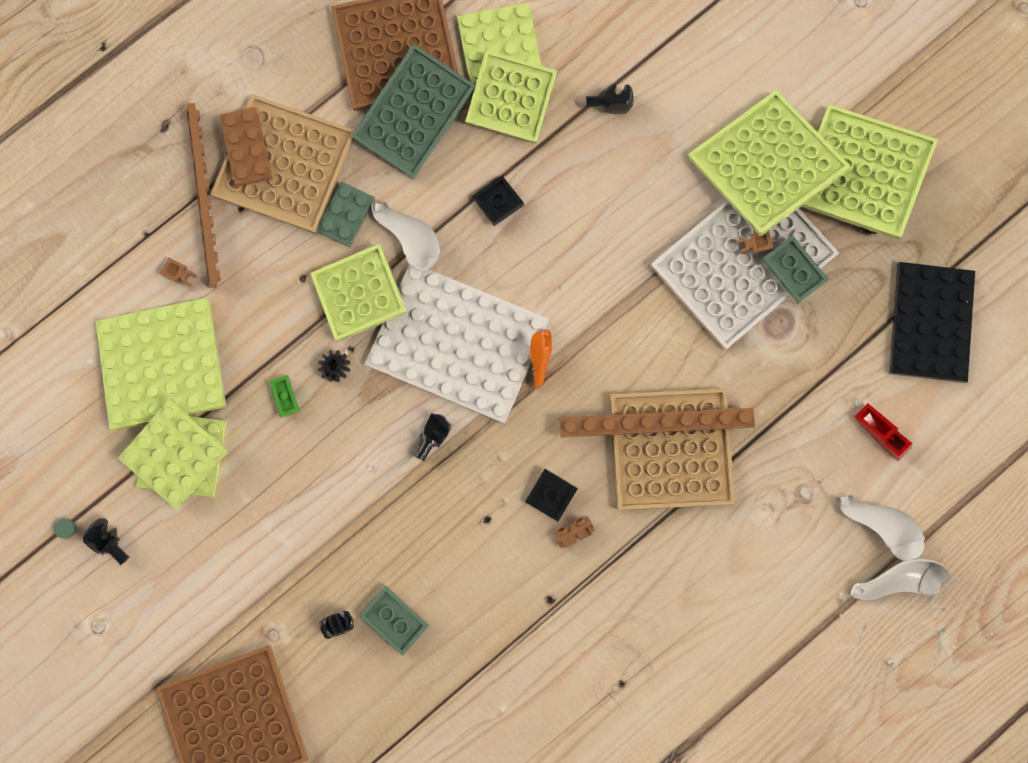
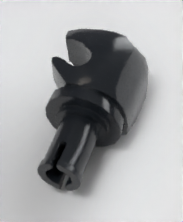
[586,84,634,114]
[414,413,452,462]
[83,518,130,566]

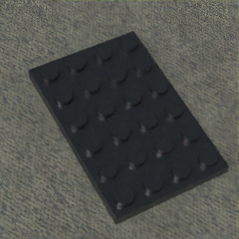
[889,262,975,383]

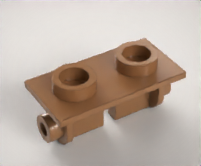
[553,516,595,549]

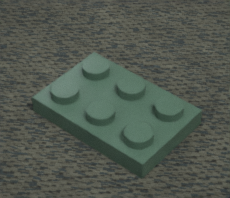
[316,181,375,248]
[762,235,829,304]
[359,586,429,656]

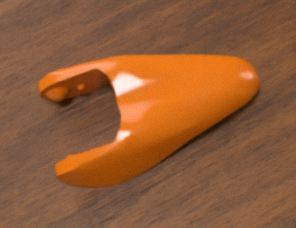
[530,329,552,389]

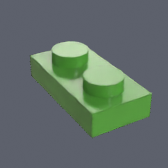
[269,375,300,418]

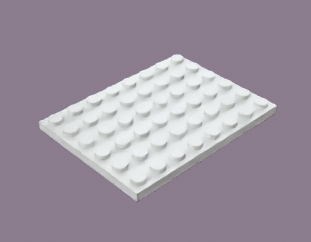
[650,201,839,350]
[365,263,549,424]

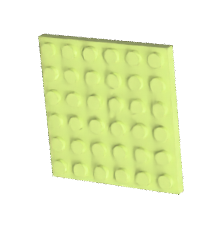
[688,90,851,236]
[801,105,938,240]
[96,298,226,431]

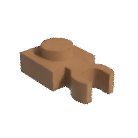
[738,230,773,254]
[159,257,197,287]

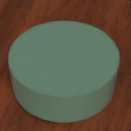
[54,519,76,538]

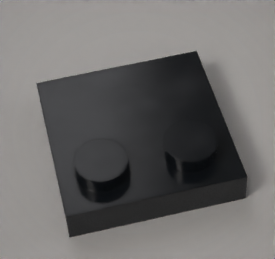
[472,175,524,226]
[525,468,578,522]

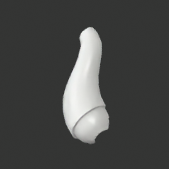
[372,202,441,270]
[836,495,925,561]
[851,558,950,601]

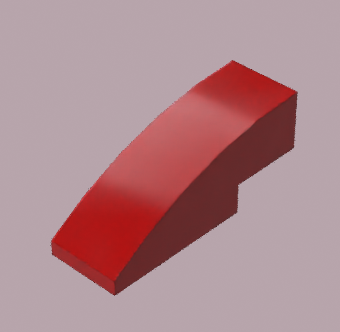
[854,403,913,461]

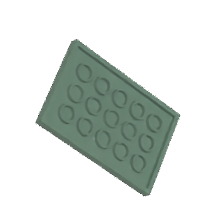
[351,44,476,179]

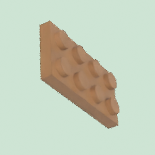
[220,107,273,187]

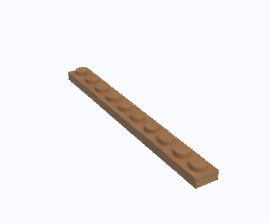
[186,103,221,288]
[559,408,755,438]

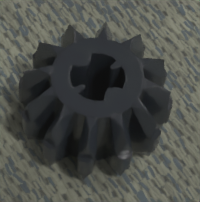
[318,350,351,382]
[319,611,354,639]

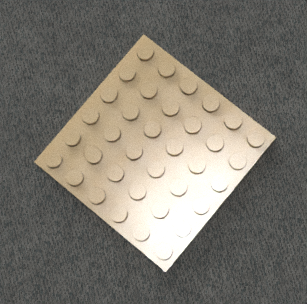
[210,94,355,234]
[610,388,735,510]

